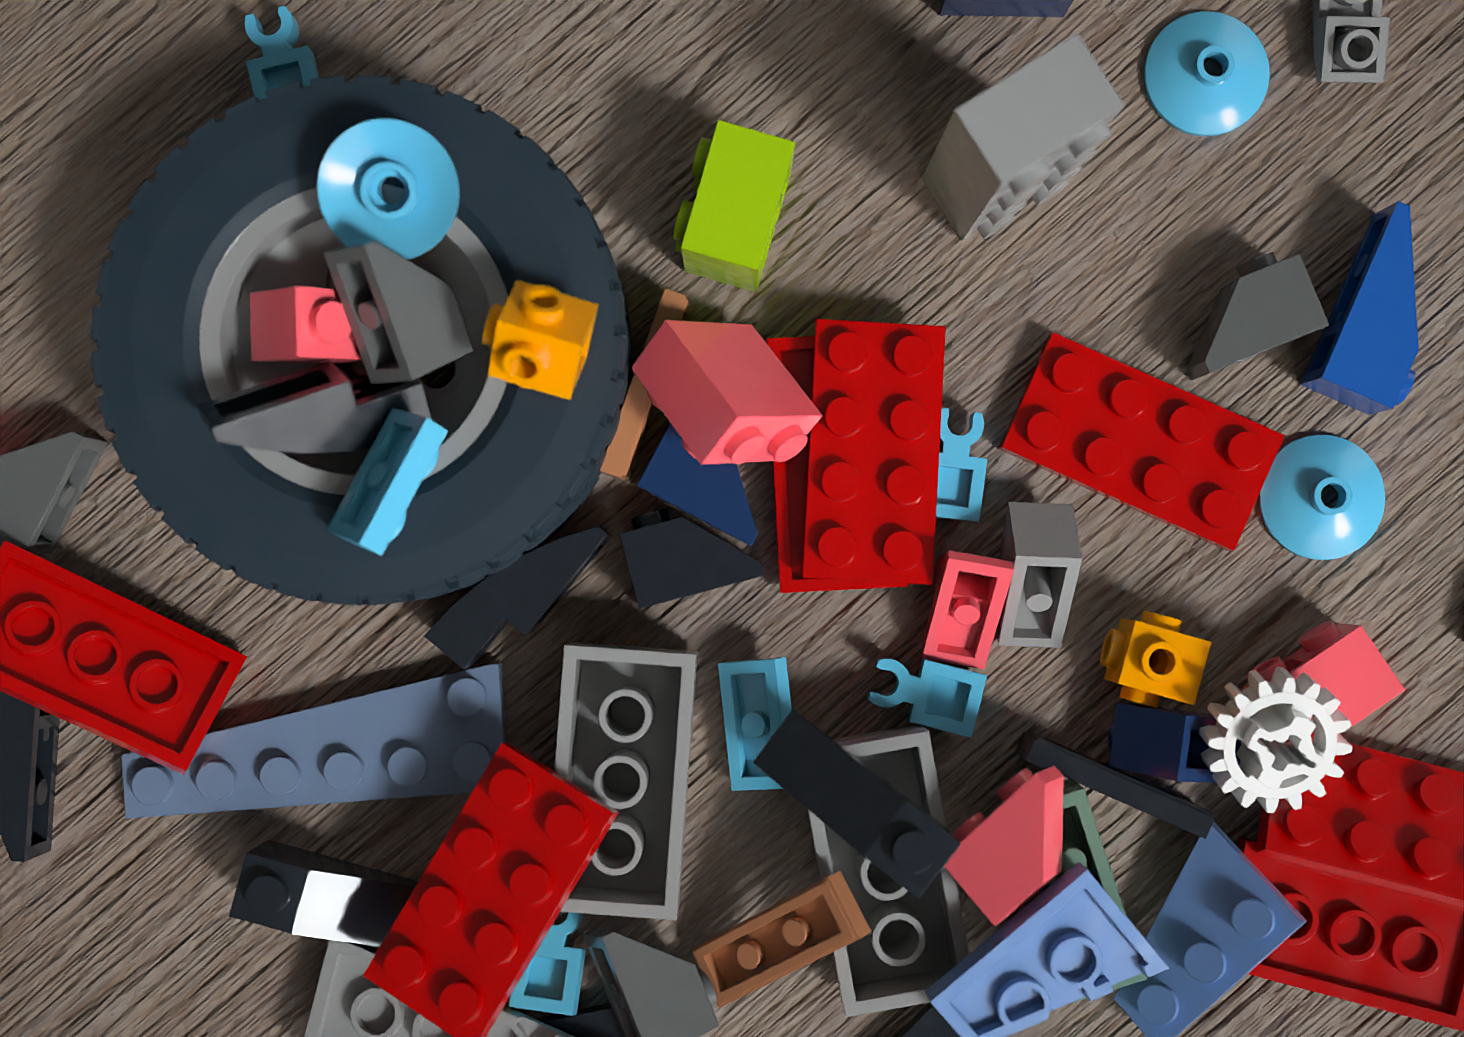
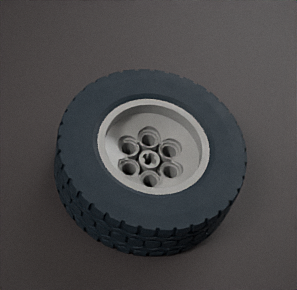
[91,75,633,605]

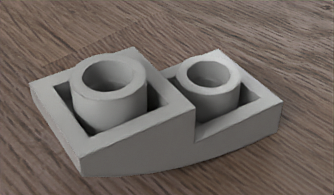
[1313,0,1390,83]

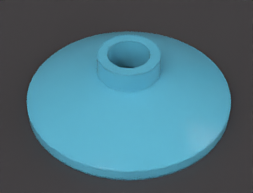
[1143,11,1270,137]
[318,119,460,260]
[1257,435,1385,560]

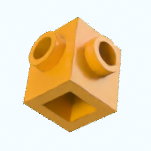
[482,280,599,400]
[1100,610,1212,708]

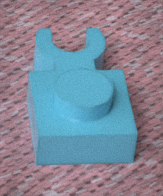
[245,6,319,100]
[936,408,987,523]
[867,658,987,738]
[509,912,586,1016]

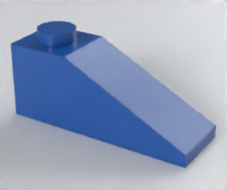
[1300,201,1419,415]

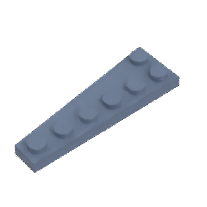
[121,663,507,819]

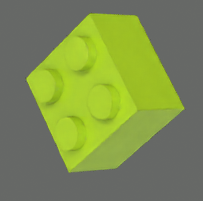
[673,120,796,293]

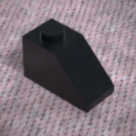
[620,509,765,609]

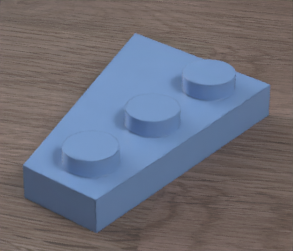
[1114,822,1307,1037]
[925,862,1169,1037]

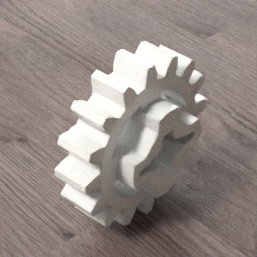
[1199,667,1352,813]

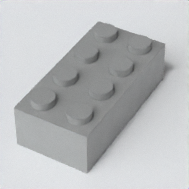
[922,32,1125,241]
[555,642,698,920]
[807,724,969,1017]

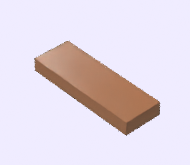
[600,288,690,481]
[691,871,871,1008]

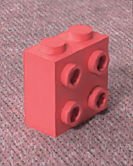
[631,320,823,465]

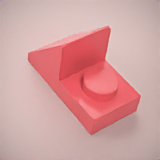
[922,550,1014,670]

